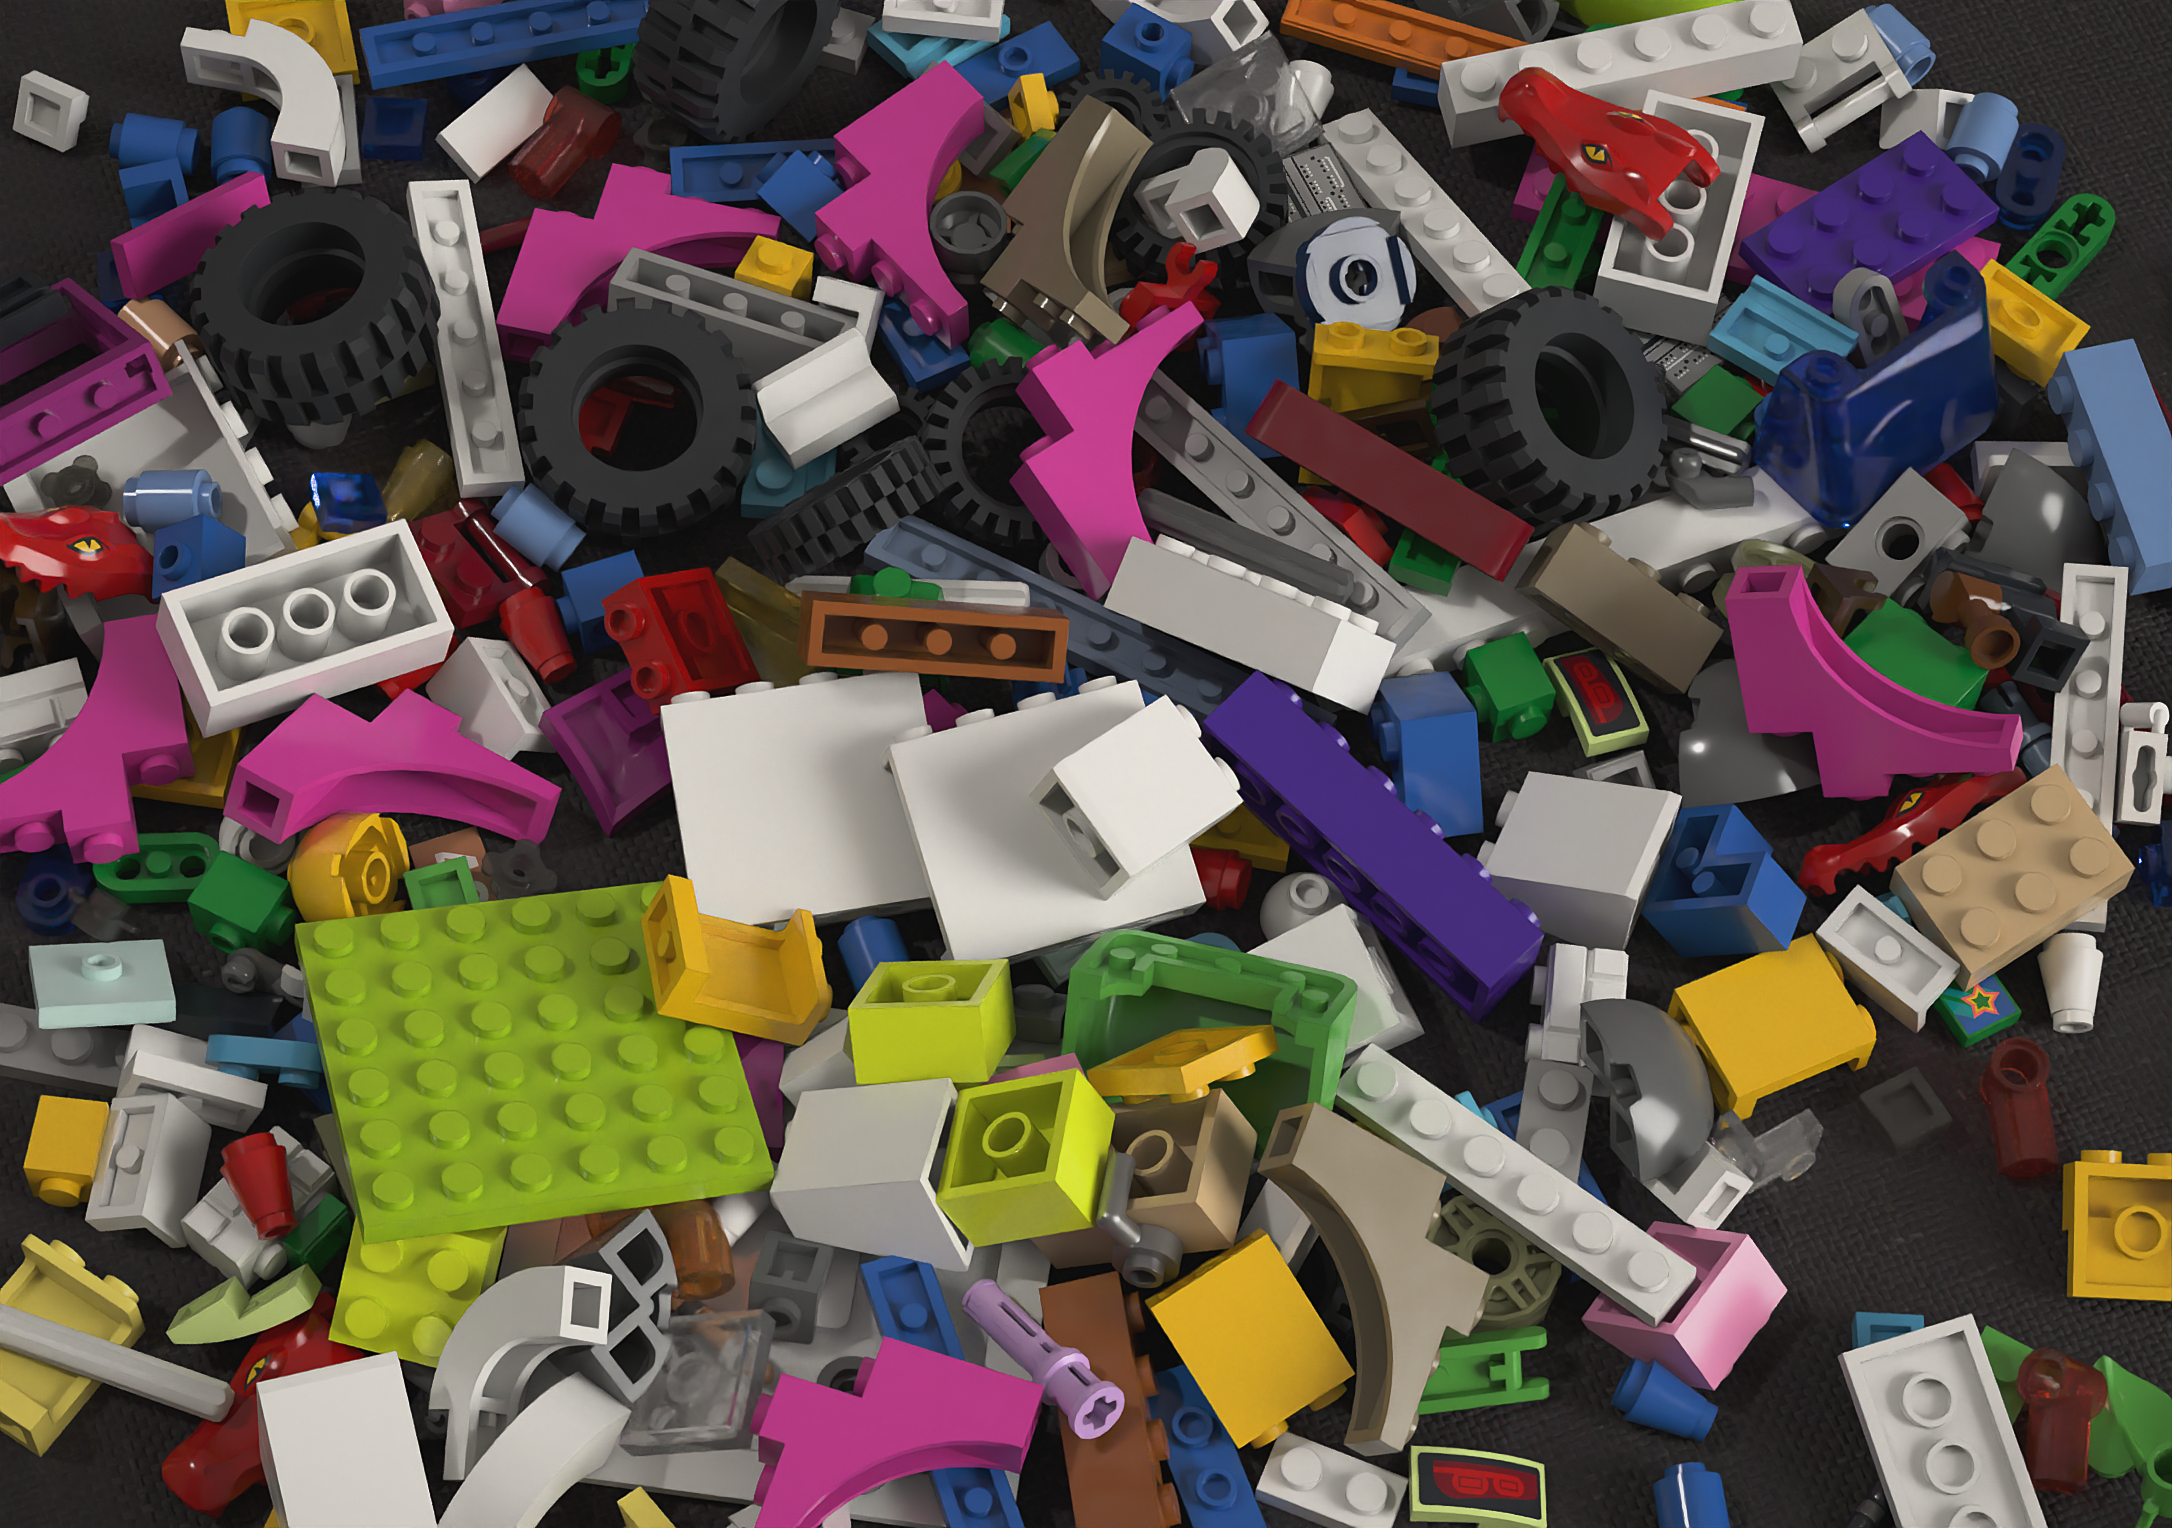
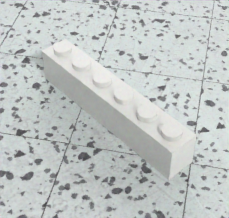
[1437,0,1803,149]

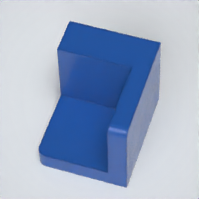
[118,158,189,230]

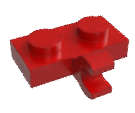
[1119,242,1221,352]
[1301,484,1395,567]

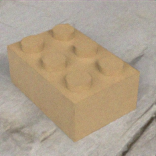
[1889,763,2135,992]
[1030,1088,1258,1269]

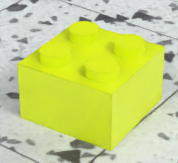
[847,959,1017,1090]
[935,1068,1116,1247]
[328,1213,508,1368]

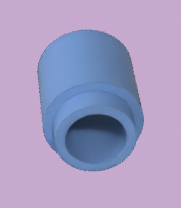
[1864,4,1936,87]
[1945,92,2019,184]
[123,469,223,533]
[491,483,587,573]

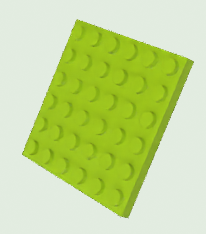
[295,881,775,1245]

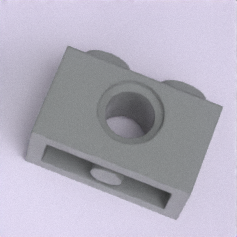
[1825,467,1973,609]

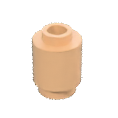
[117,296,204,374]

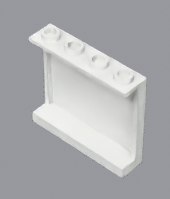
[3,339,299,663]
[660,669,934,931]
[881,676,1206,965]

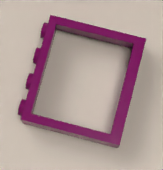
[0,277,173,487]

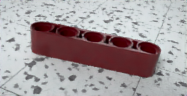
[1244,378,1535,584]

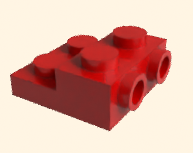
[601,567,761,716]

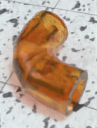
[584,1199,736,1301]

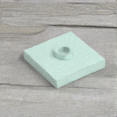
[29,939,176,1029]

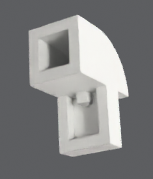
[1133,148,1260,254]

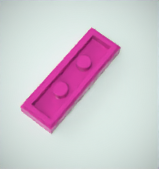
[110,171,271,300]

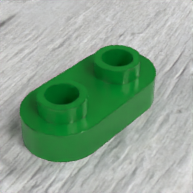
[92,832,221,904]

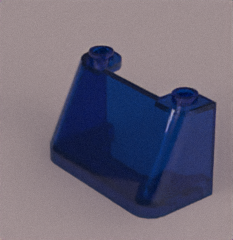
[1751,249,2000,528]

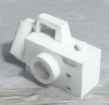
[2113,702,2172,826]

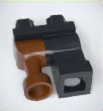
[1917,547,2091,693]

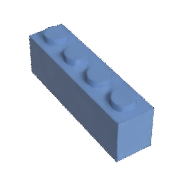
[2047,339,2172,596]

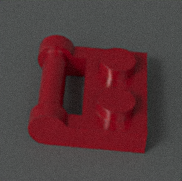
[407,497,553,630]

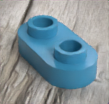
[205,1035,326,1089]

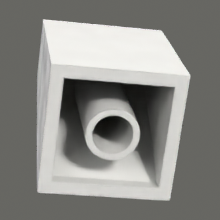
[1029,694,1243,901]
[1477,771,1682,951]
[1247,903,1425,1069]
[769,1078,974,1272]
[256,1351,437,1528]

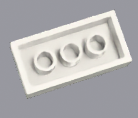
[1593,89,1765,347]
[156,518,455,738]
[1103,534,1397,715]

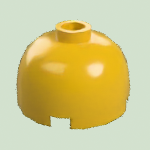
[287,812,410,922]

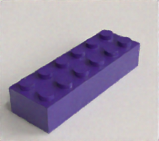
[1201,669,1544,1025]

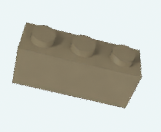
[1514,522,1724,695]

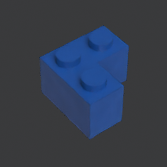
[1194,312,1300,459]
[1366,671,1484,837]
[1641,803,1807,958]

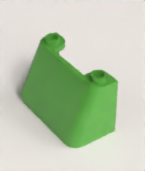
[1061,929,1358,1160]

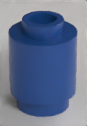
[211,107,272,187]
[109,112,201,177]
[836,915,912,996]
[1653,1462,1730,1528]

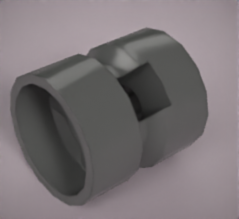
[929,191,1007,304]

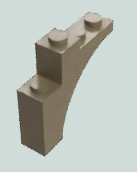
[980,94,1153,345]
[1257,1102,1490,1456]

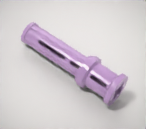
[962,1279,1125,1439]

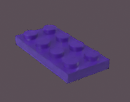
[1738,130,2000,320]

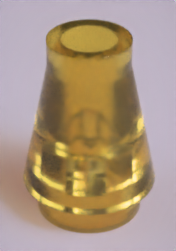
[371,439,456,525]

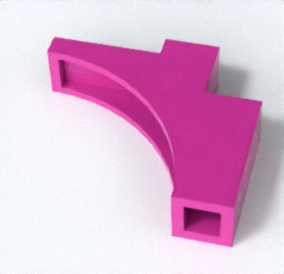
[814,60,985,350]
[495,163,782,364]
[1009,300,1204,602]
[1725,565,2024,801]
[0,613,195,864]
[223,688,562,849]
[742,1336,1044,1528]

